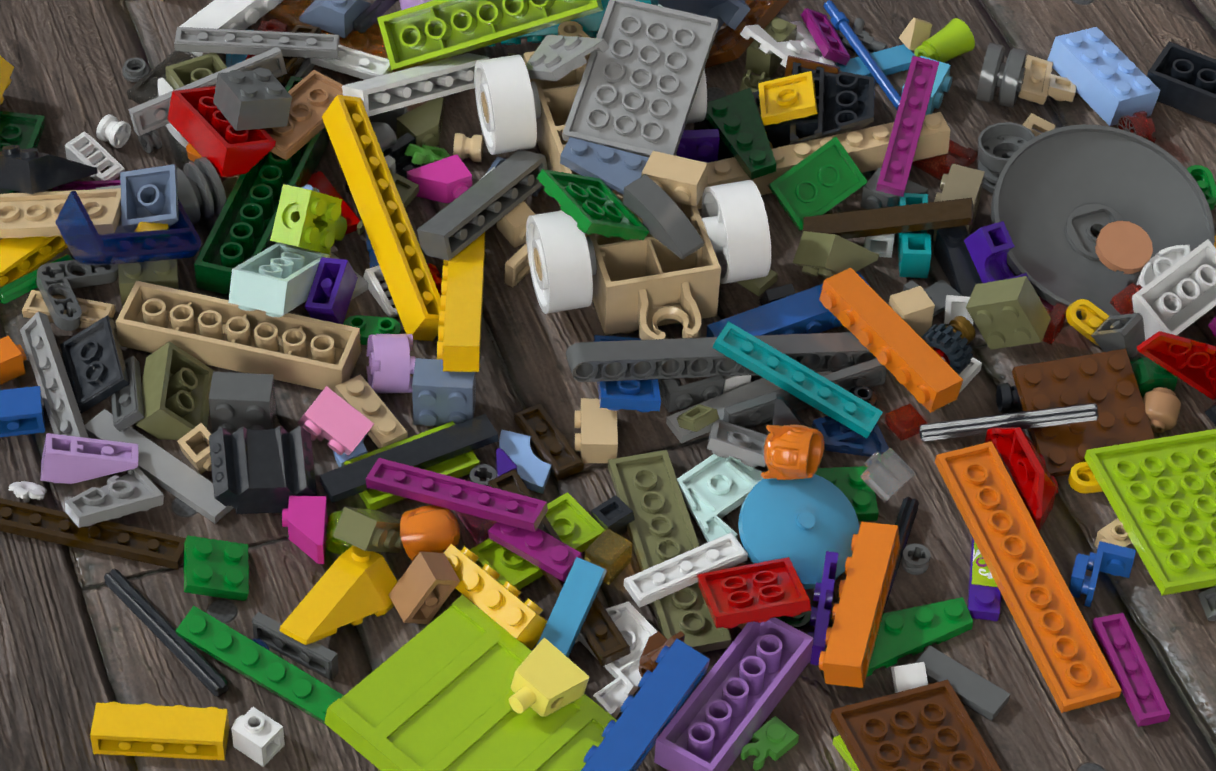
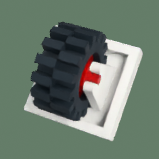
[921,324,982,404]

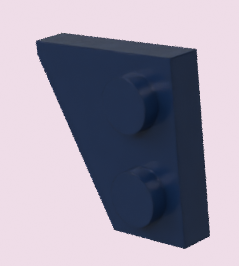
[812,416,891,459]

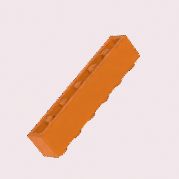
[819,268,963,413]
[819,522,900,688]

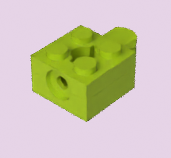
[270,184,347,255]

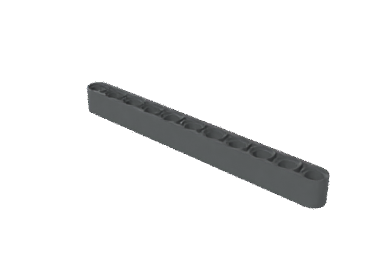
[566,332,876,382]

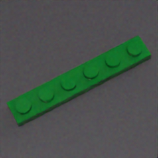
[175,606,344,726]

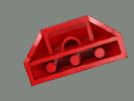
[985,427,1058,532]

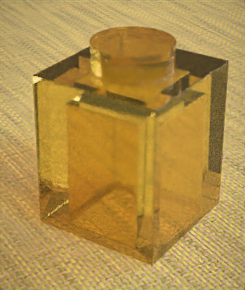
[585,528,632,585]

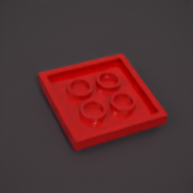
[697,557,811,629]

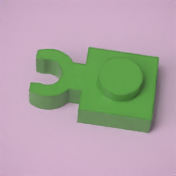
[405,144,450,165]
[741,716,799,771]

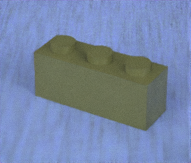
[333,507,404,553]

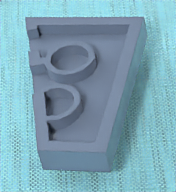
[560,137,649,195]

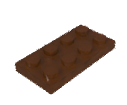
[704,0,789,69]

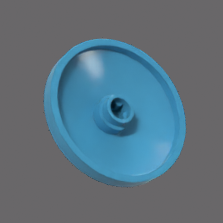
[738,474,860,589]

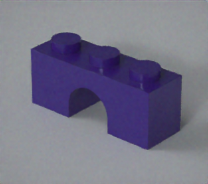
[964,221,1031,283]

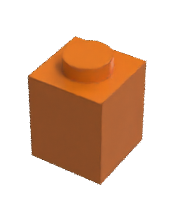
[0,335,27,385]

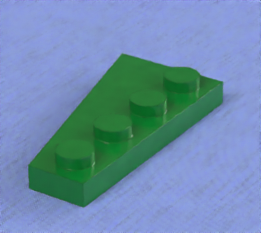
[866,597,974,677]

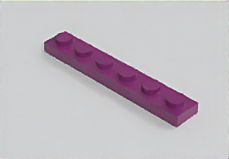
[876,56,939,197]
[365,458,548,532]

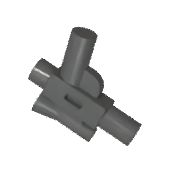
[838,18,887,52]

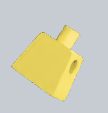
[509,638,589,717]

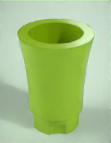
[914,18,975,63]

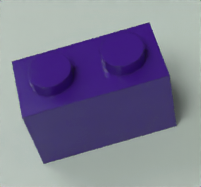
[305,257,358,325]

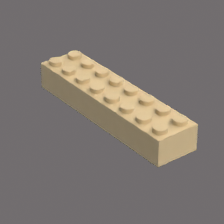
[116,281,361,392]

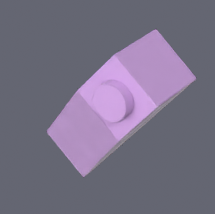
[41,433,138,484]

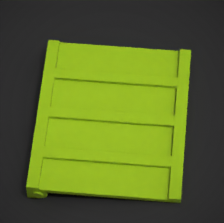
[324,595,617,771]

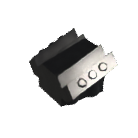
[209,426,317,514]

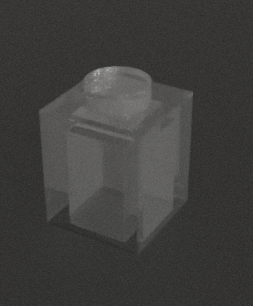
[860,448,916,503]

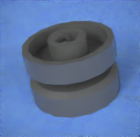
[976,42,1027,108]

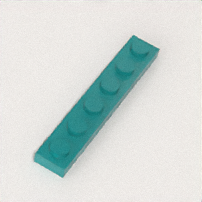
[712,321,883,438]

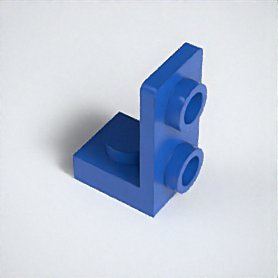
[1081,541,1136,607]

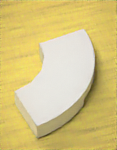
[1136,245,1191,292]

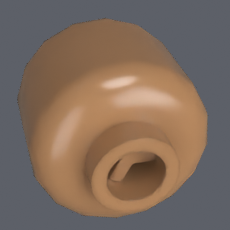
[1143,387,1181,433]

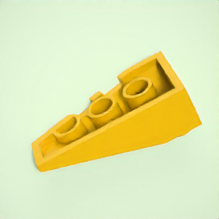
[280,545,397,645]

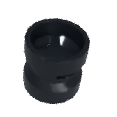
[996,383,1023,412]

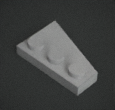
[65,468,164,528]

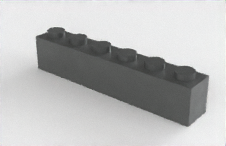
[417,150,548,261]

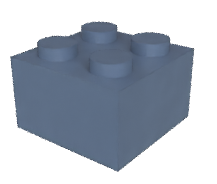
[412,358,476,426]

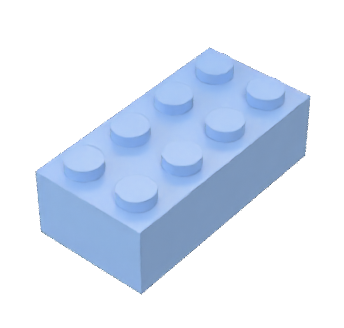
[1047,27,1161,126]

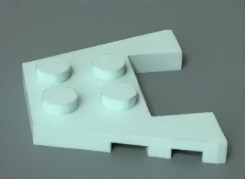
[677,454,763,542]

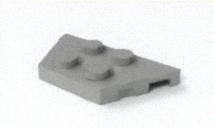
[526,35,609,81]

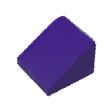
[496,448,517,477]

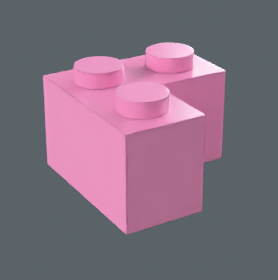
[298,386,374,456]

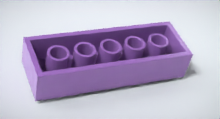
[654,618,814,771]

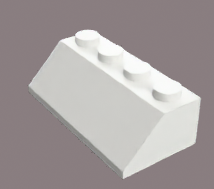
[1132,239,1216,340]

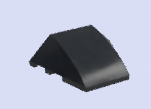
[790,62,875,145]

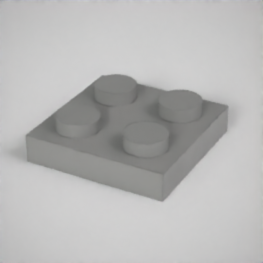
[707,419,768,467]

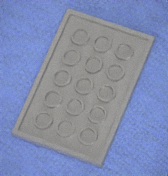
[562,0,718,157]

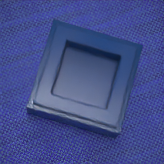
[1069,553,1089,598]

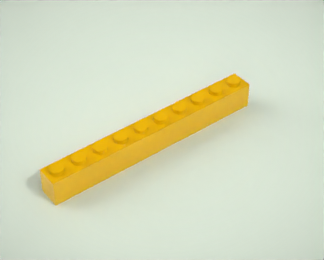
[322,95,440,341]

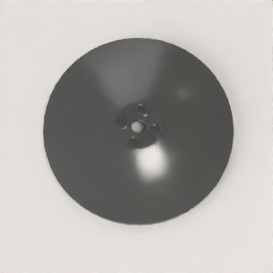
[991,124,1215,317]

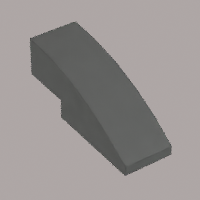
[623,174,704,260]

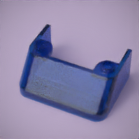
[55,191,201,265]

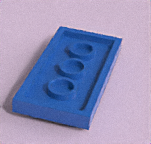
[593,335,661,413]

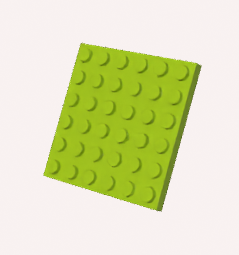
[1084,429,1216,596]

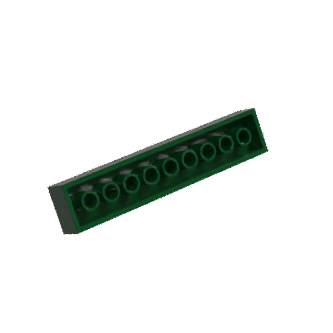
[194,76,330,295]

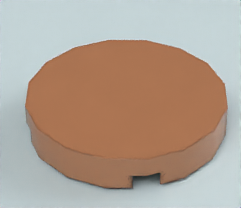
[1095,221,1153,274]

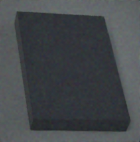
[60,315,130,414]

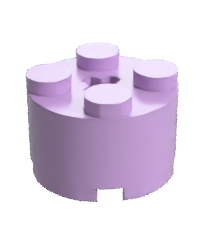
[366,334,415,393]

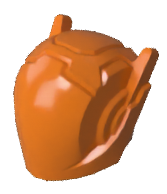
[761,425,824,480]
[400,505,460,561]

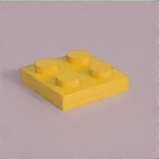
[758,71,818,126]

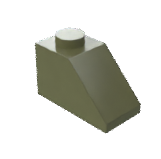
[397,97,444,147]

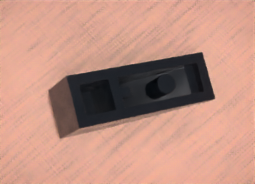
[934,226,982,297]

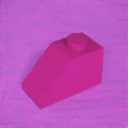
[407,154,472,204]
[282,496,328,564]

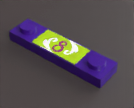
[967,537,1001,621]

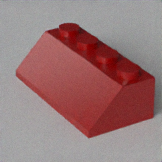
[167,86,276,177]

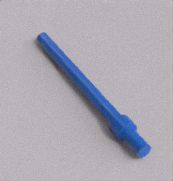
[823,0,901,111]

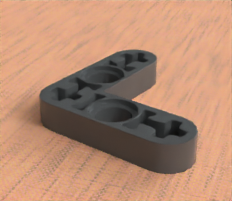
[36,256,118,331]

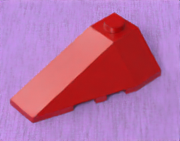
[1137,331,1216,400]

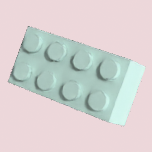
[228,243,330,317]

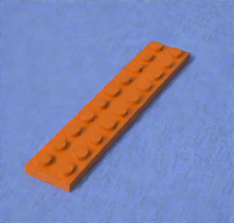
[935,441,1122,713]

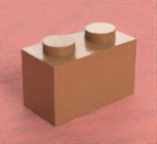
[389,552,460,624]

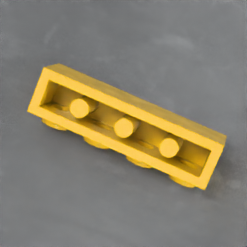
[444,544,547,649]

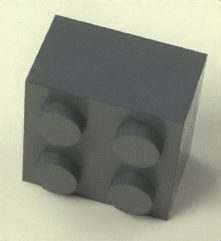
[213,68,292,131]
[209,372,277,434]

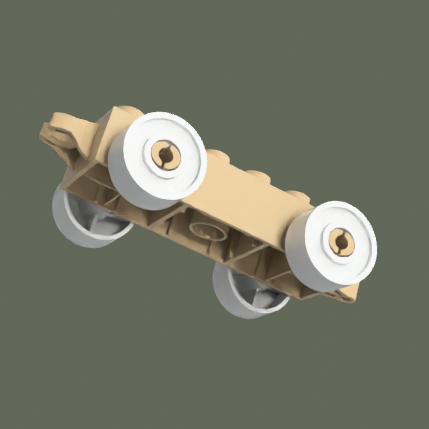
[474,21,771,340]

